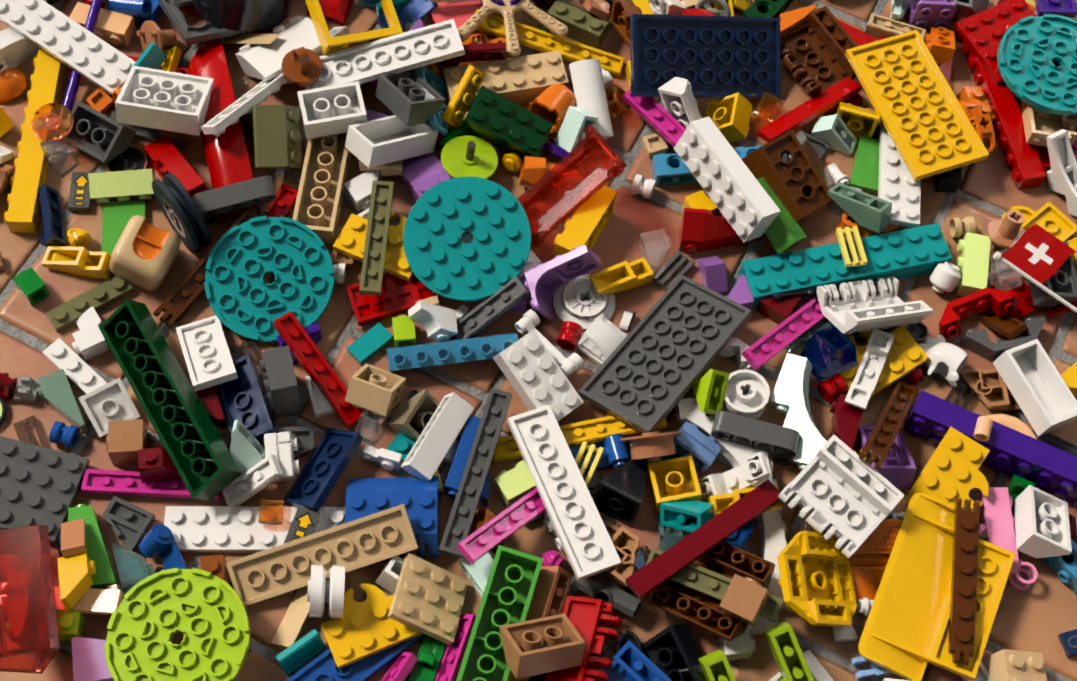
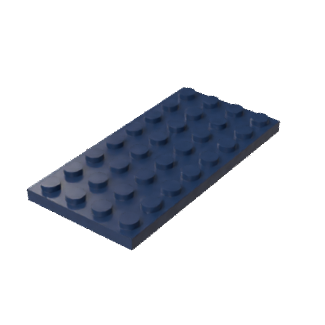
[630,14,781,98]

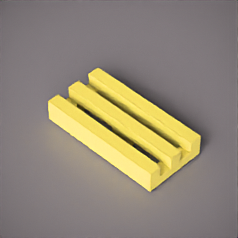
[835,226,867,268]
[575,441,604,488]

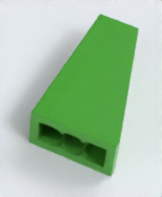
[757,177,807,255]
[68,504,119,589]

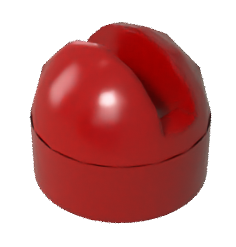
[906,366,924,384]

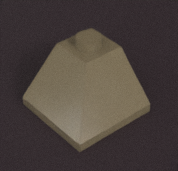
[388,389,440,442]

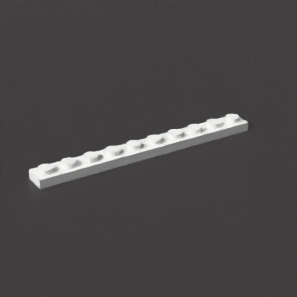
[201,26,350,136]

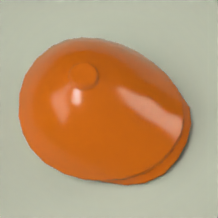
[0,68,27,103]

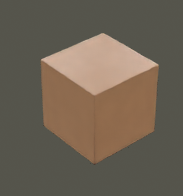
[106,419,148,466]
[720,574,769,627]

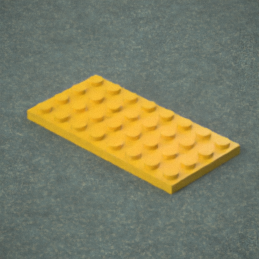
[845,30,989,181]

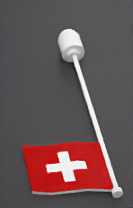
[993,224,1077,313]

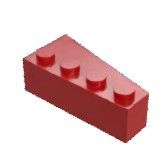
[143,136,208,198]

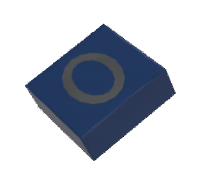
[1058,629,1077,658]

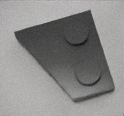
[102,496,155,555]

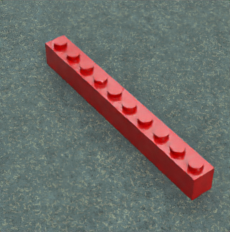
[955,18,1047,190]

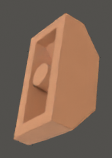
[578,0,610,20]

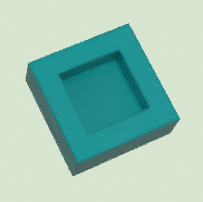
[387,433,415,462]

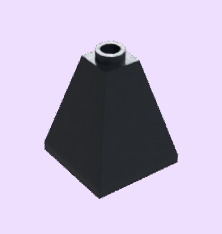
[594,460,648,528]

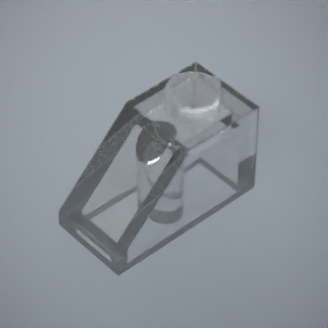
[40,140,81,178]
[638,228,672,277]
[355,409,395,447]

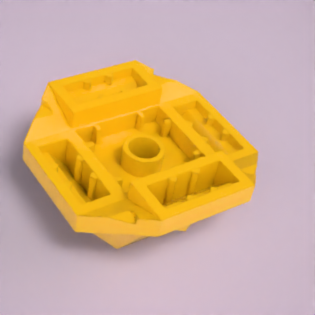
[777,531,857,627]

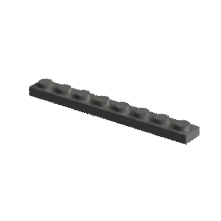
[439,388,512,558]

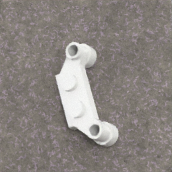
[514,309,585,377]

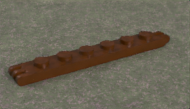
[153,204,269,328]
[858,376,918,471]
[948,498,980,666]

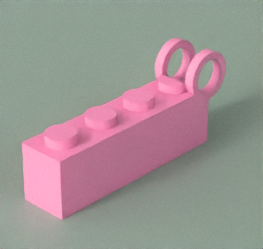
[975,487,1038,591]

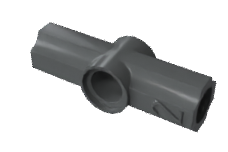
[572,575,643,619]

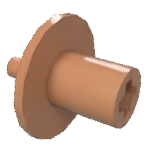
[136,20,177,52]
[987,210,1025,249]

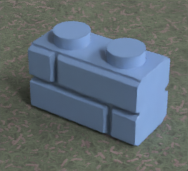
[674,421,722,473]

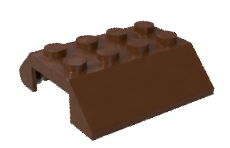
[780,6,858,97]

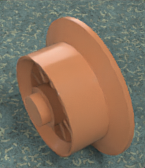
[620,430,682,462]

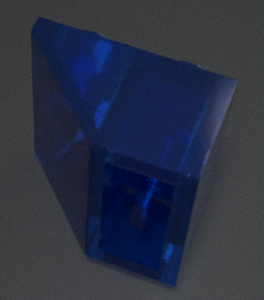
[800,325,858,381]

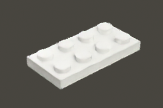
[176,315,238,392]

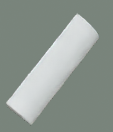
[569,59,614,143]
[401,392,474,480]

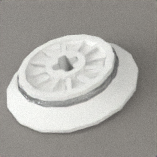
[553,274,615,330]

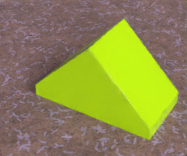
[692,369,730,415]

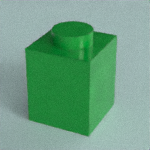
[13,267,50,306]

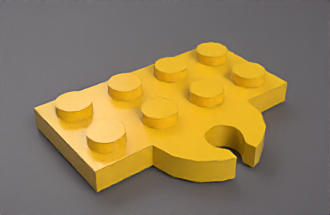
[993,201,1077,277]
[333,211,414,282]
[832,325,929,398]
[903,426,990,509]
[320,583,423,669]

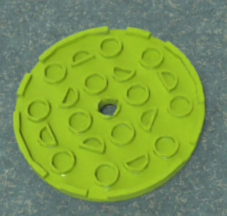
[104,568,250,681]

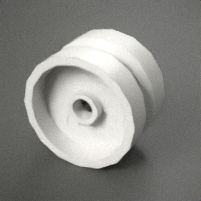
[721,369,770,420]
[307,565,345,618]

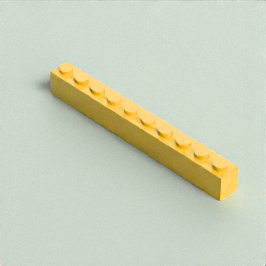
[4,49,66,233]

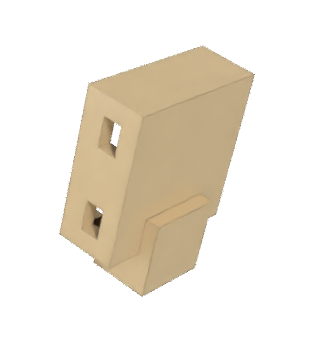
[1022,104,1077,147]

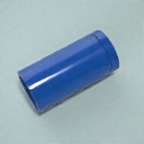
[107,0,152,18]

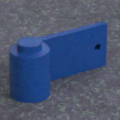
[377,0,438,33]
[569,434,631,471]
[139,524,187,570]

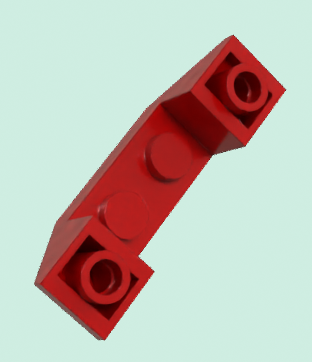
[939,288,1018,340]

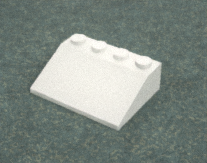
[235,15,322,81]
[115,66,214,136]

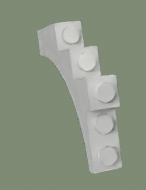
[1046,129,1077,217]

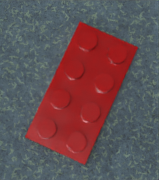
[346,274,440,326]

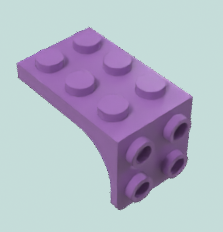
[908,0,957,29]
[524,245,603,321]

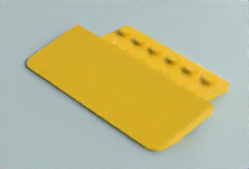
[858,493,1016,681]

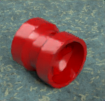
[556,321,583,350]
[817,373,848,402]

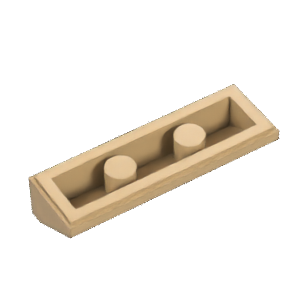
[865,13,927,41]
[271,585,310,650]

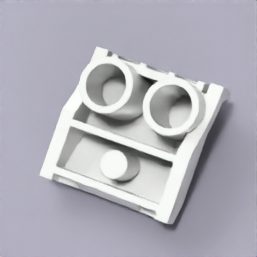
[577,314,627,367]

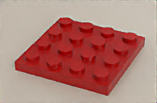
[954,0,1037,84]

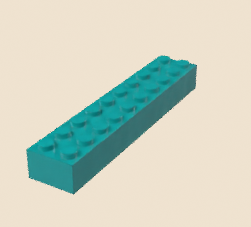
[738,223,952,309]

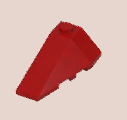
[679,208,762,253]

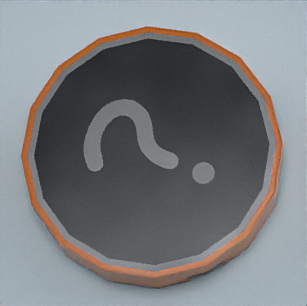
[106,145,148,172]

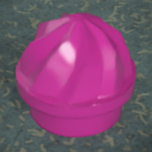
[541,550,564,566]

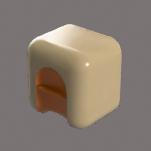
[109,215,181,291]

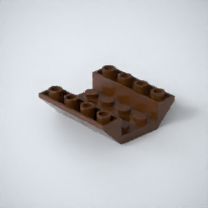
[742,127,836,222]
[648,532,775,642]

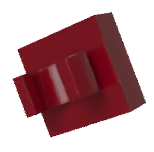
[0,372,18,401]

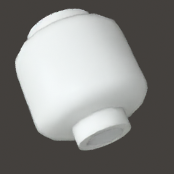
[929,261,961,294]

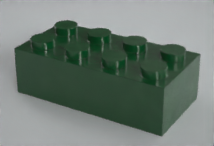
[460,86,553,161]

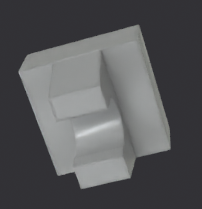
[13,376,40,404]

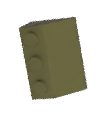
[547,0,613,49]
[252,105,302,171]

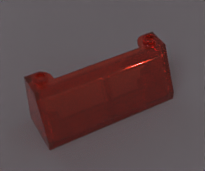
[517,124,627,249]
[0,525,60,674]

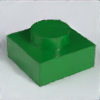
[1007,475,1035,499]

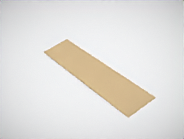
[221,33,280,44]

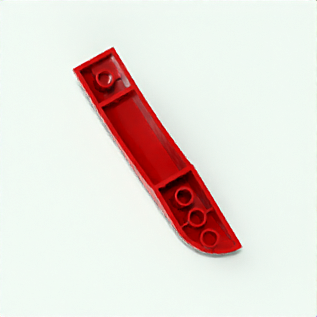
[188,38,261,221]

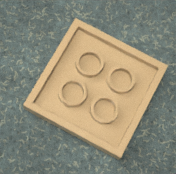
[388,553,469,645]

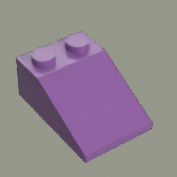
[398,153,452,203]
[857,425,917,489]

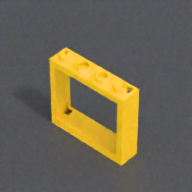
[305,0,403,55]

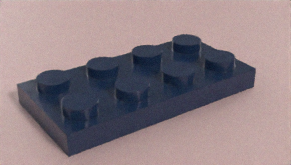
[215,354,277,440]
[283,428,363,512]

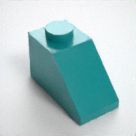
[660,500,714,533]

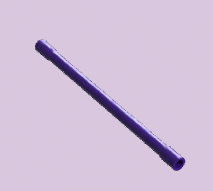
[50,0,103,149]

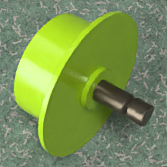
[441,135,498,179]

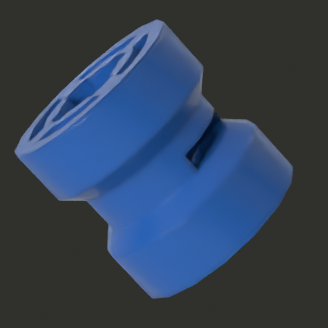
[49,421,80,449]

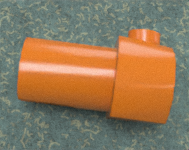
[519,156,577,193]

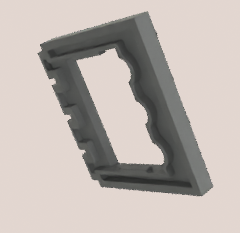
[159,0,254,45]

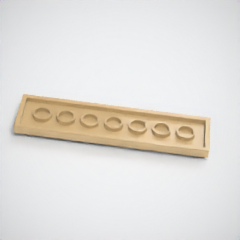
[226,504,419,606]

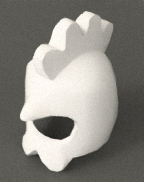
[919,335,968,387]

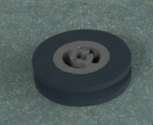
[152,173,211,253]

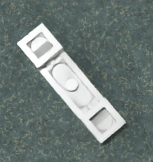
[844,328,895,410]

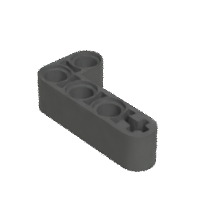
[192,176,277,225]
[711,411,800,466]

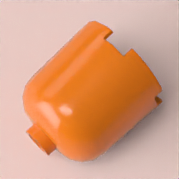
[527,84,577,135]

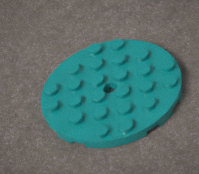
[997,14,1077,116]
[403,176,531,302]
[204,216,334,342]

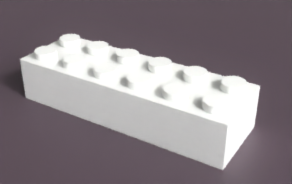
[673,117,780,243]

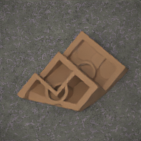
[960,367,1022,412]
[601,520,640,587]

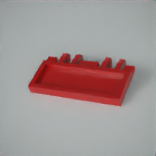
[545,595,622,681]

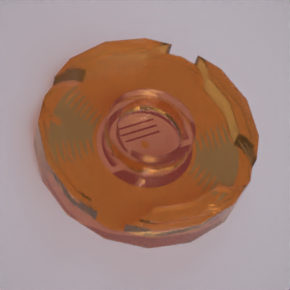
[31,103,74,142]

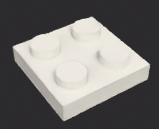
[78,377,140,438]

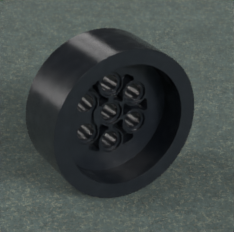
[193,0,292,32]

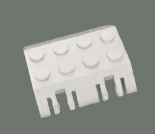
[816,276,933,334]
[777,435,905,559]

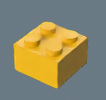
[648,455,702,515]

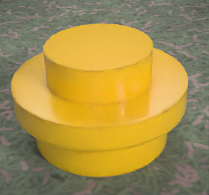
[502,152,522,172]

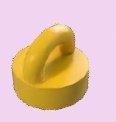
[67,228,91,247]

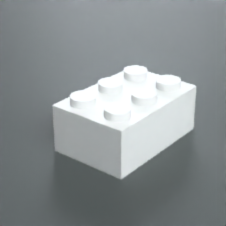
[297,81,367,139]

